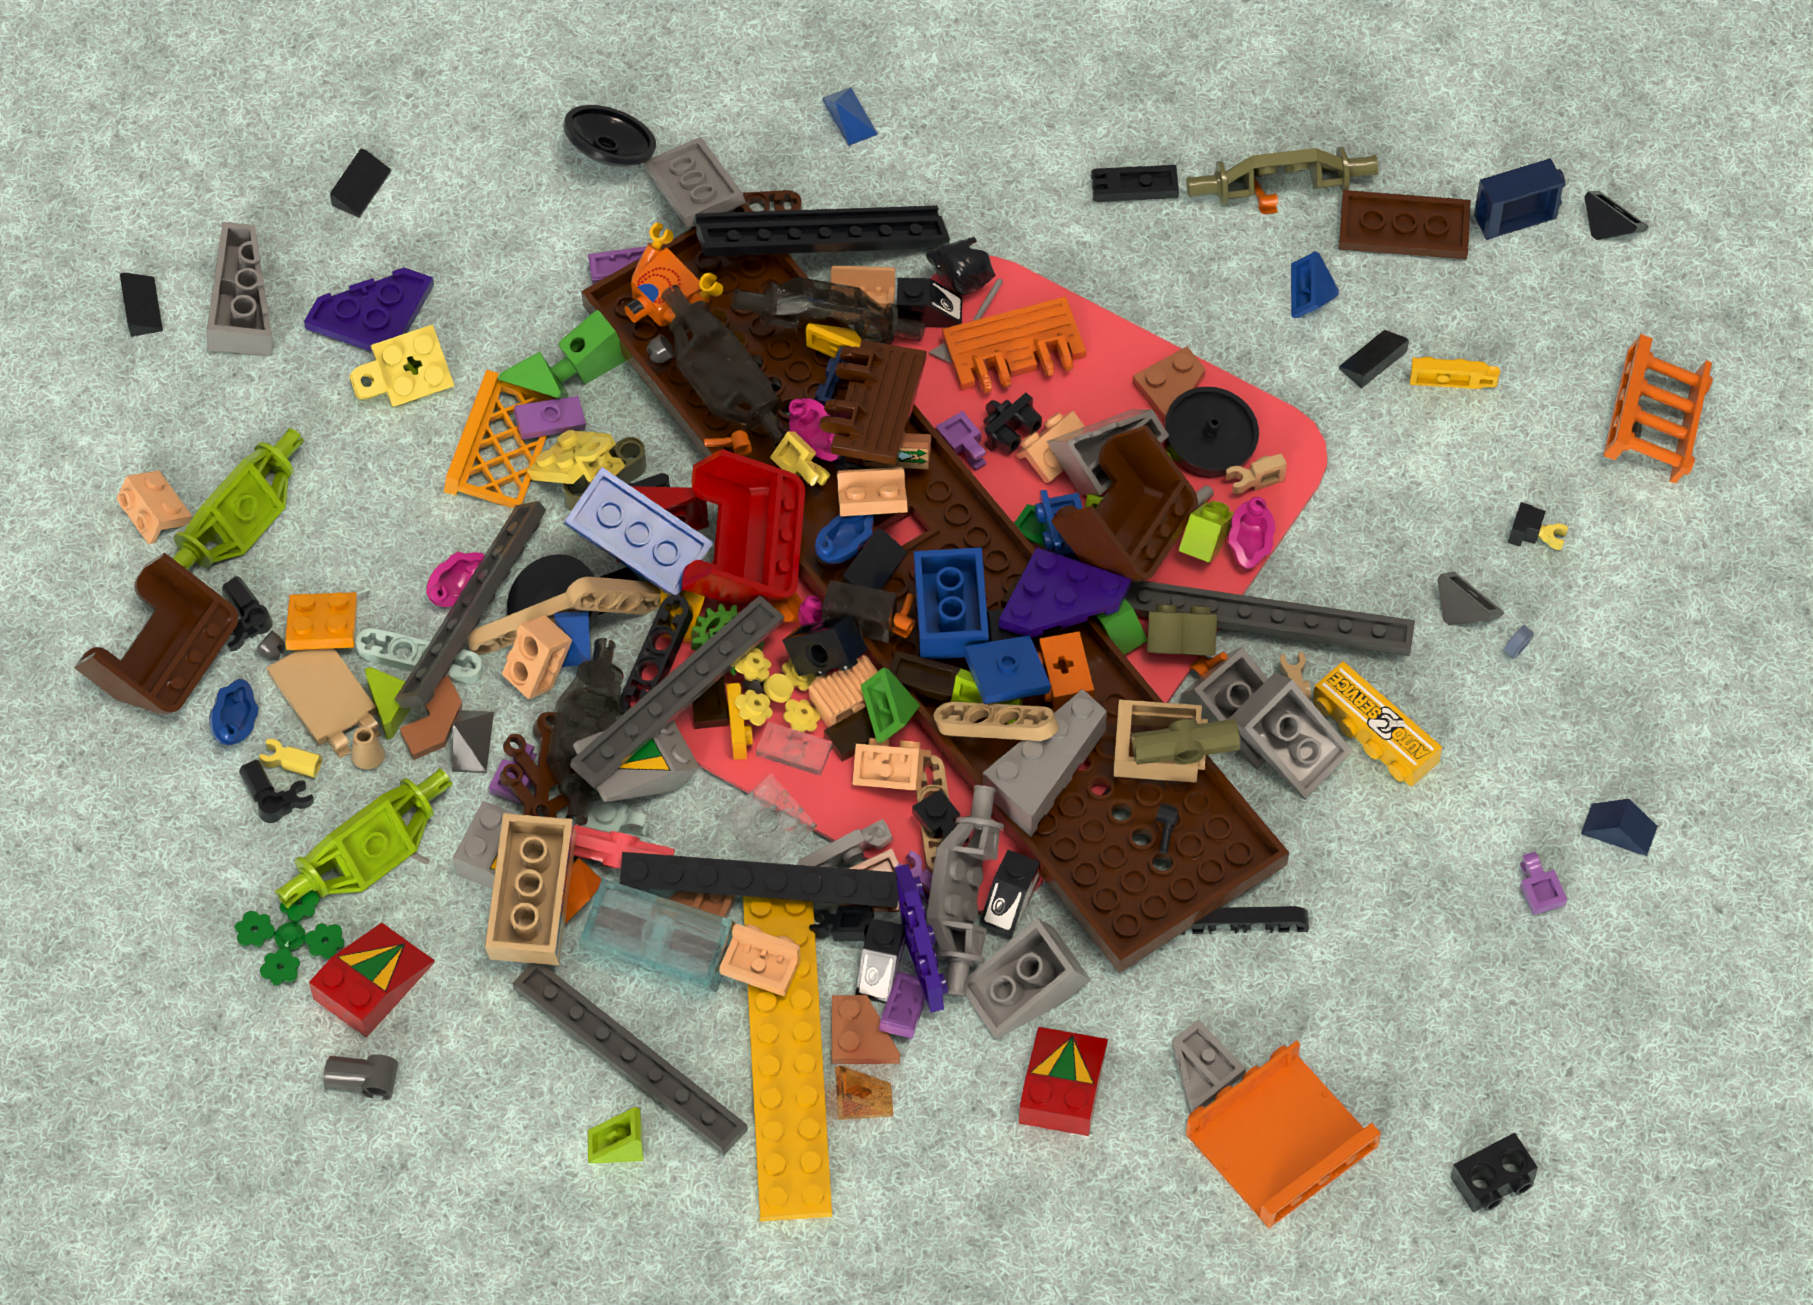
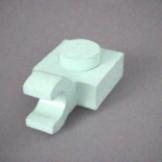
[585,797,649,837]

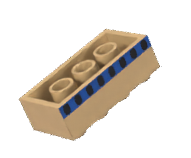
[485,813,577,965]

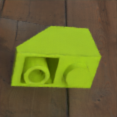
[1179,501,1234,563]

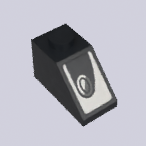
[896,278,963,328]
[980,850,1040,938]
[855,918,905,1004]

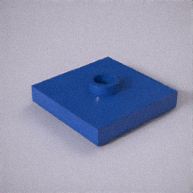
[964,635,1051,704]

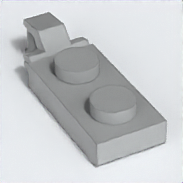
[798,819,893,867]

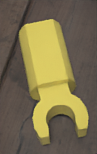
[259,739,323,778]

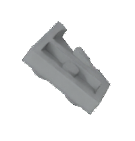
[1172,1019,1246,1112]

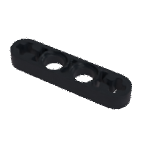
[619,595,694,713]
[1180,906,1309,935]

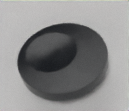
[1163,386,1259,477]
[507,554,599,629]

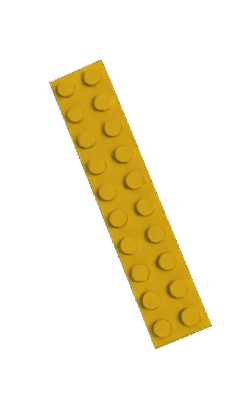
[743,896,832,1221]

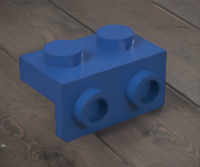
[1034,490,1083,559]

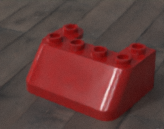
[682,449,805,603]

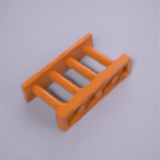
[1603,334,1713,483]

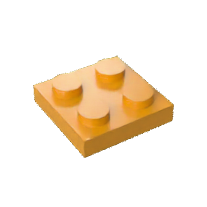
[285,592,358,650]

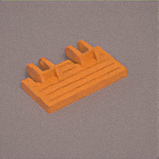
[942,296,1086,393]

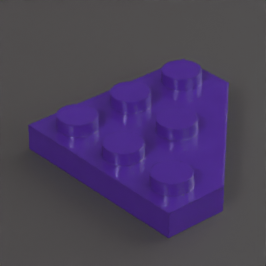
[304,267,434,352]
[998,548,1131,638]
[895,864,948,1013]

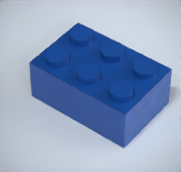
[914,547,989,659]

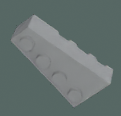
[983,689,1107,837]

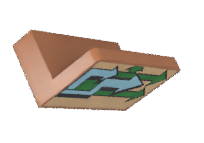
[863,433,931,470]

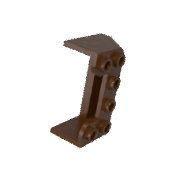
[1051,425,1198,582]
[74,553,238,715]

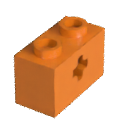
[1037,632,1094,713]

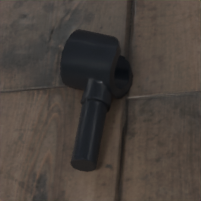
[1156,802,1178,854]

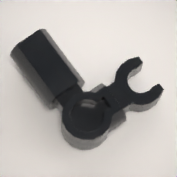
[222,576,273,652]
[239,760,314,823]

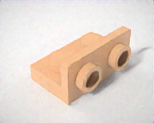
[837,467,907,516]
[852,738,931,791]

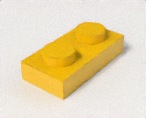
[727,683,753,760]

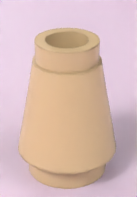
[351,727,385,770]

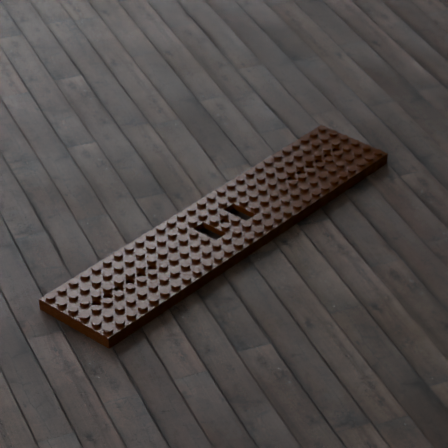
[581,203,1289,973]

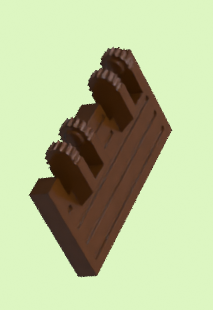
[819,340,927,465]

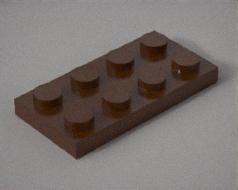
[1339,190,1471,259]

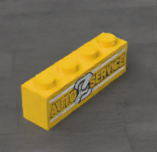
[1313,661,1442,787]

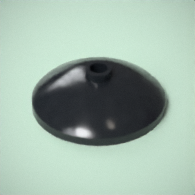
[563,105,656,167]

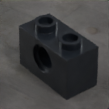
[782,614,868,677]

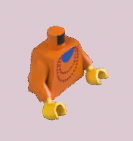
[624,222,723,326]

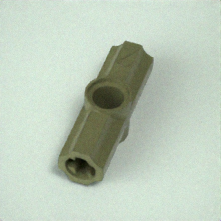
[1131,719,1240,765]

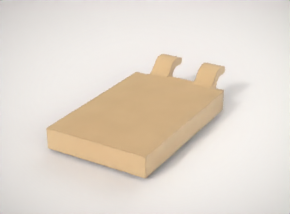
[266,648,381,758]

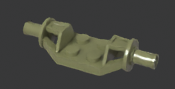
[1186,146,1378,206]

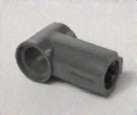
[324,1054,398,1100]

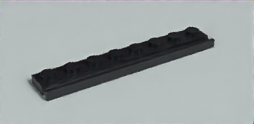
[693,205,950,257]

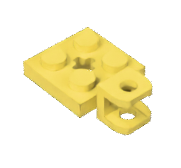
[349,324,454,408]
[527,430,625,484]

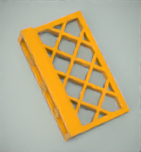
[444,369,559,508]

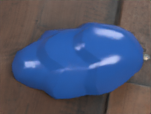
[815,514,874,564]
[209,679,259,746]

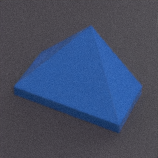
[823,87,877,146]
[1291,251,1339,318]
[554,611,593,667]

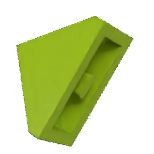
[364,667,411,740]
[587,1107,644,1164]

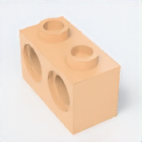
[502,615,572,699]

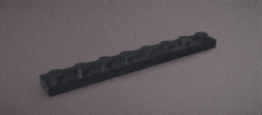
[619,852,899,908]

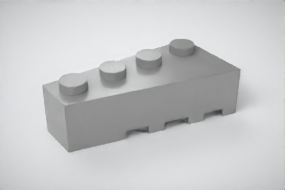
[207,222,272,356]

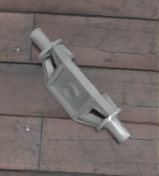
[926,785,1004,997]

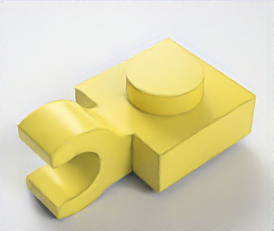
[770,432,830,486]

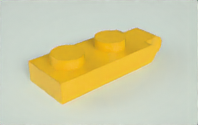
[1410,357,1500,389]

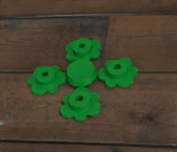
[235,891,345,986]

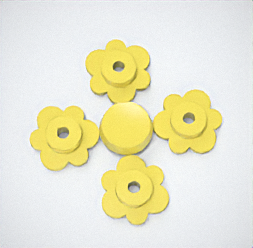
[734,648,821,733]

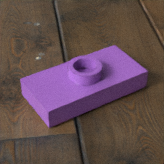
[588,246,646,285]
[514,396,586,440]
[879,971,926,1039]

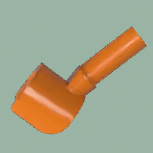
[1254,178,1278,214]
[704,430,752,456]
[892,593,915,638]
[1189,652,1227,677]

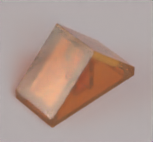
[835,1065,893,1120]

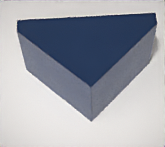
[1581,799,1658,856]

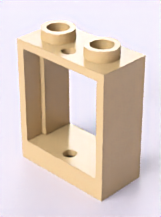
[1114,700,1208,782]

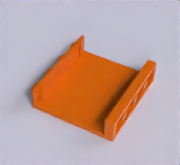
[1186,1040,1381,1228]

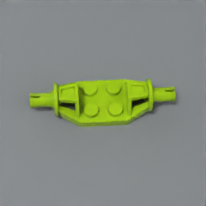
[173,428,304,570]
[275,768,453,908]

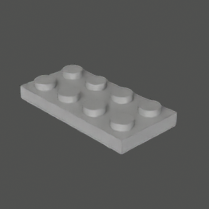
[644,137,746,229]

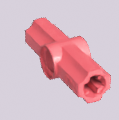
[574,824,675,869]

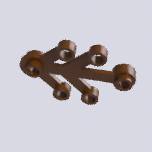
[500,712,588,818]

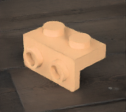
[829,266,895,317]
[1015,411,1085,483]
[117,470,192,544]
[719,923,801,996]

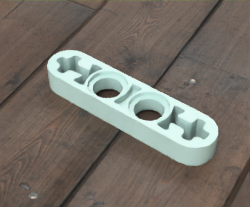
[355,628,483,684]

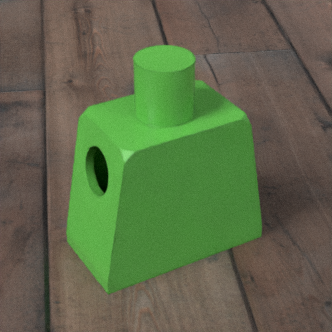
[551,310,627,385]

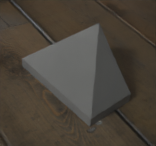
[1437,572,1505,625]
[452,710,494,773]

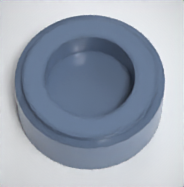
[1503,625,1534,659]

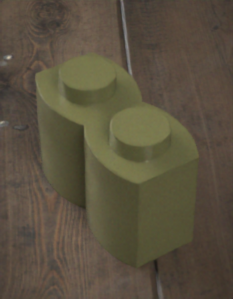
[1147,604,1217,655]

